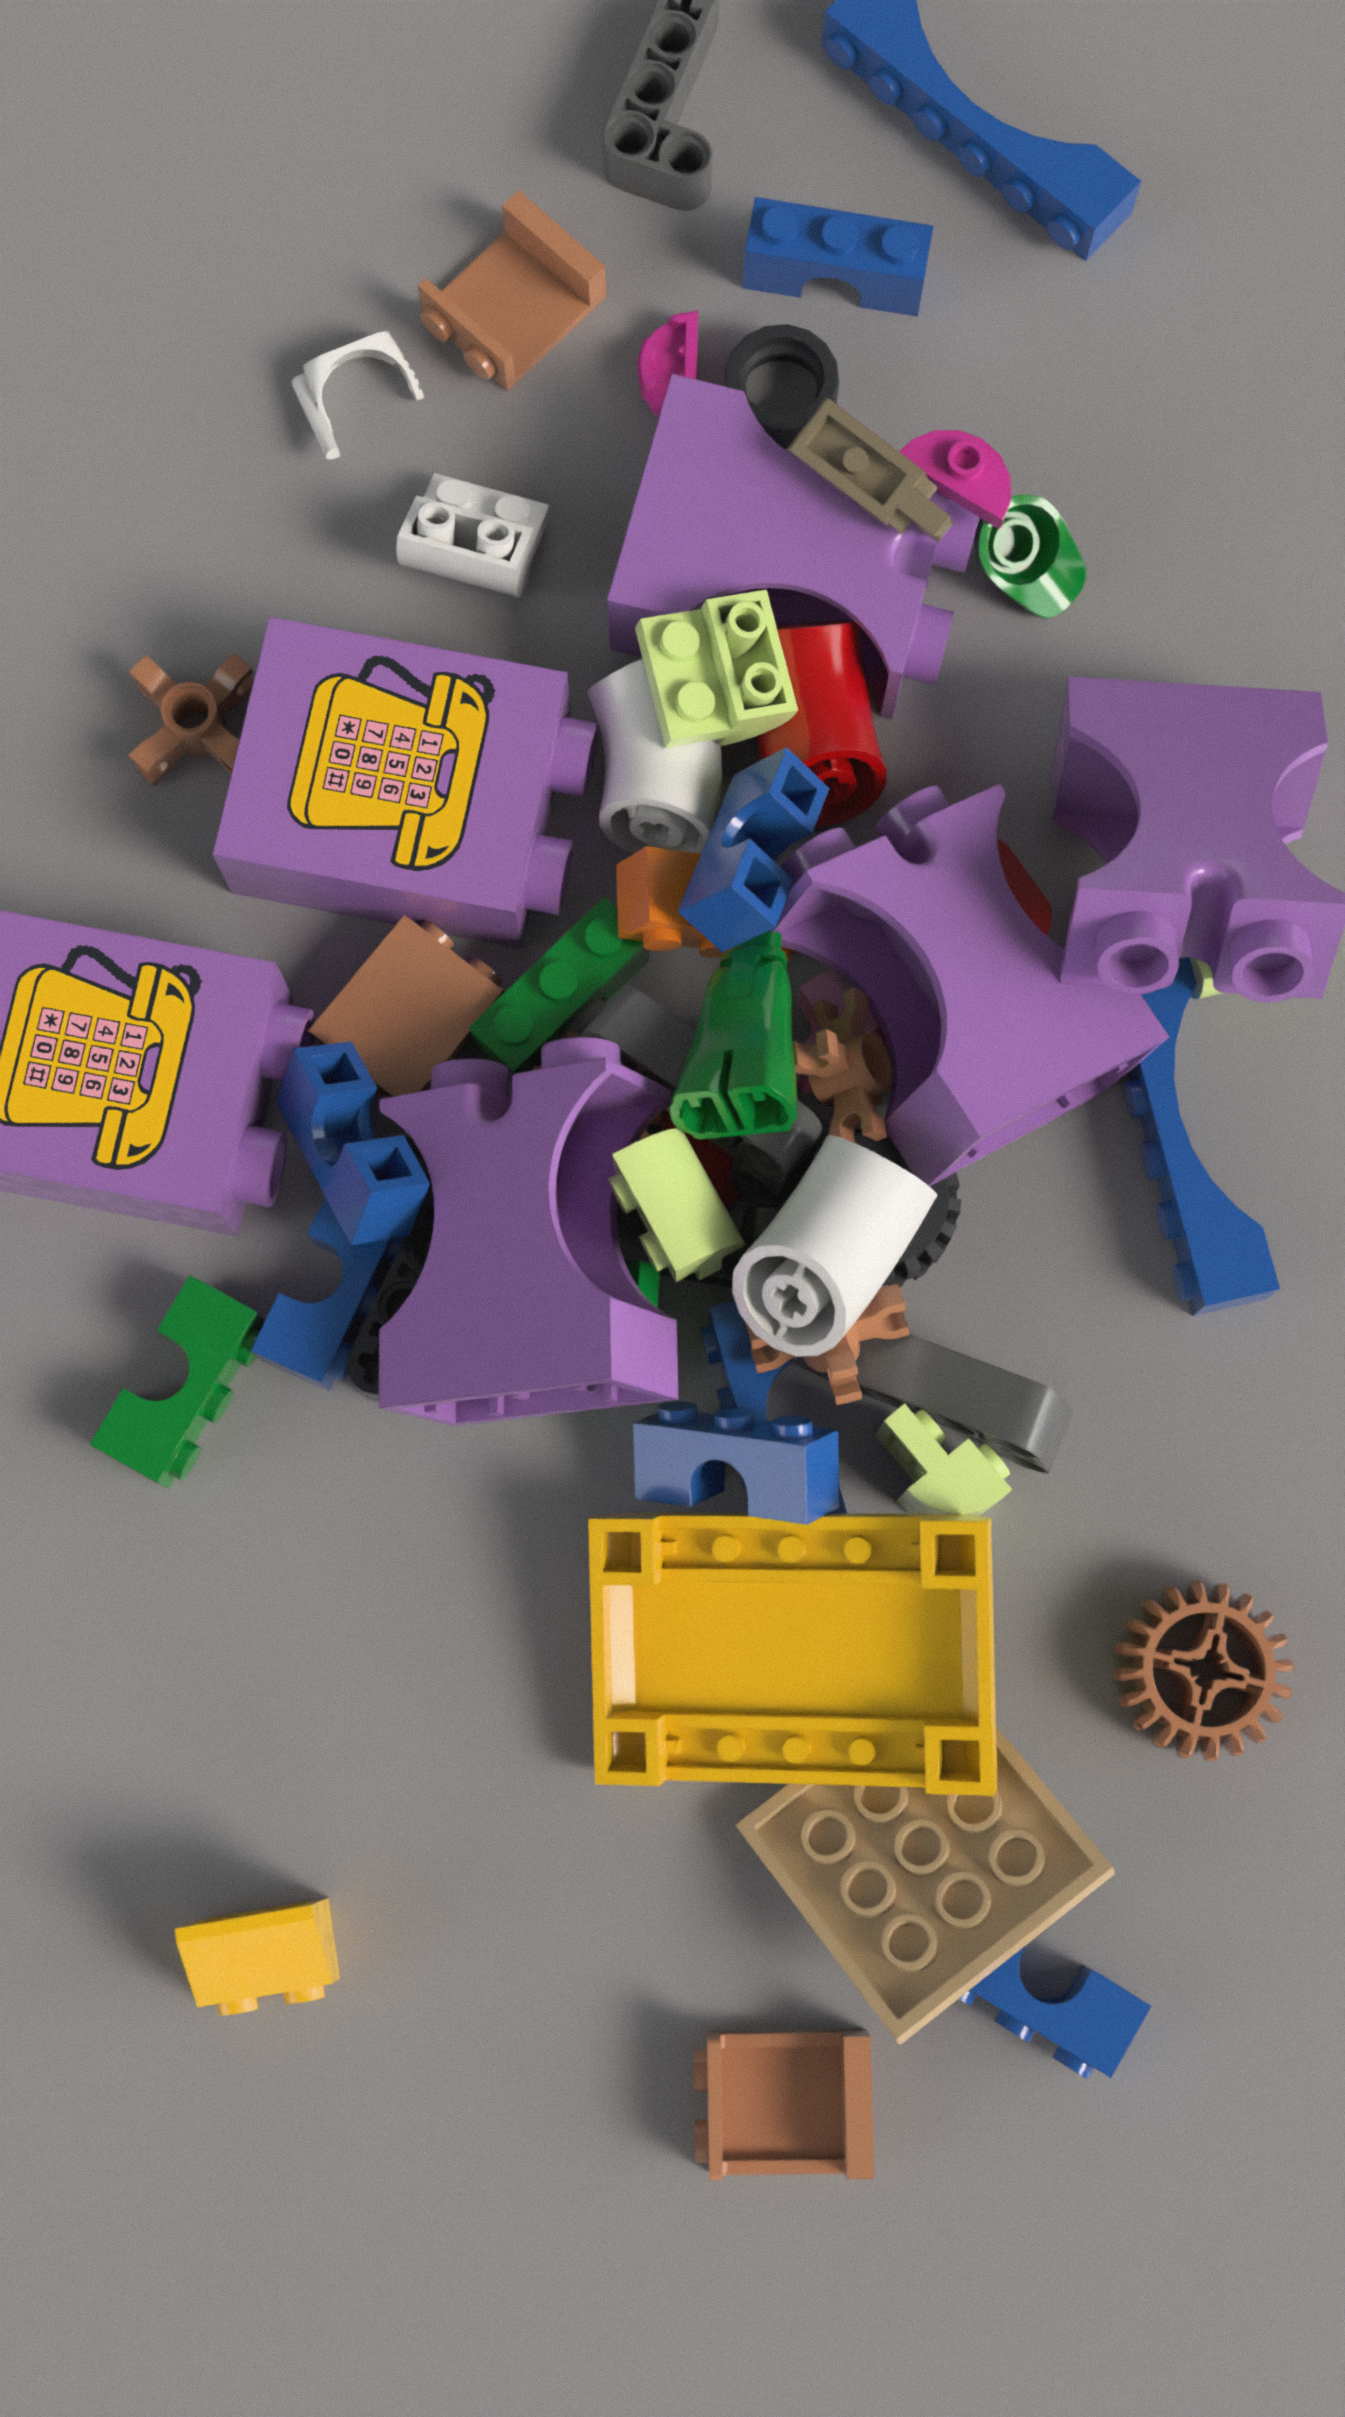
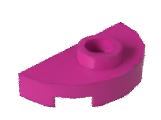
[637,310,698,417]
[899,430,1011,529]

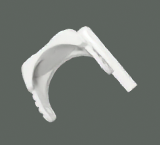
[292,331,424,460]

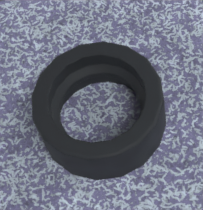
[724,324,839,449]

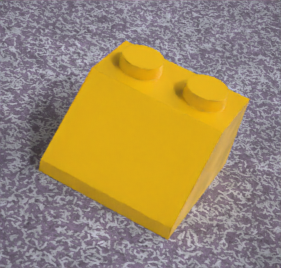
[175,1897,340,2016]

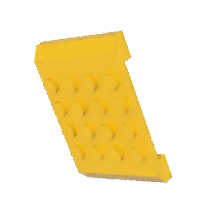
[588,1512,997,1796]

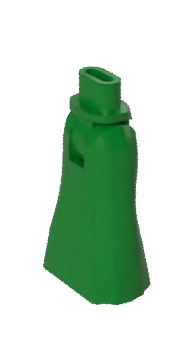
[669,931,797,1139]

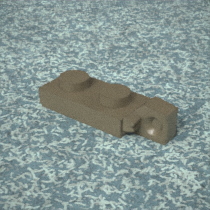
[787,397,954,544]

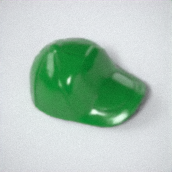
[974,494,1086,619]

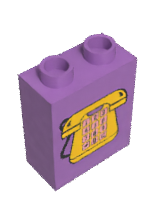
[212,616,598,949]
[0,910,314,1237]

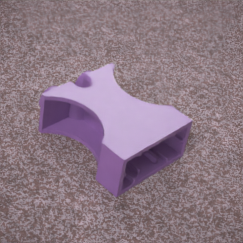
[607,374,979,720]
[1050,676,1345,1003]
[769,784,1169,1187]
[379,1037,678,1427]

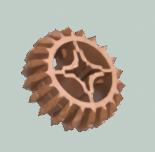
[1113,1580,1294,1761]

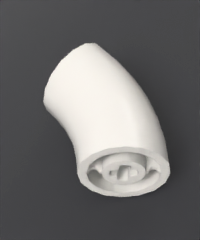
[587,658,722,854]
[732,1135,937,1356]

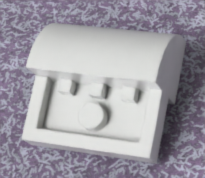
[397,473,550,598]

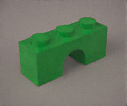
[468,897,650,1083]
[89,1275,265,1489]

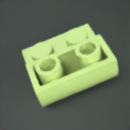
[635,590,798,748]
[607,1128,746,1282]
[875,1404,1012,1516]

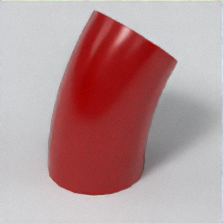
[756,620,887,828]

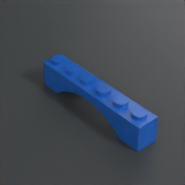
[822,0,1142,261]
[1124,957,1280,1316]

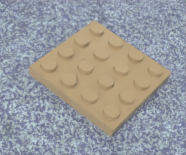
[735,1726,1115,2045]

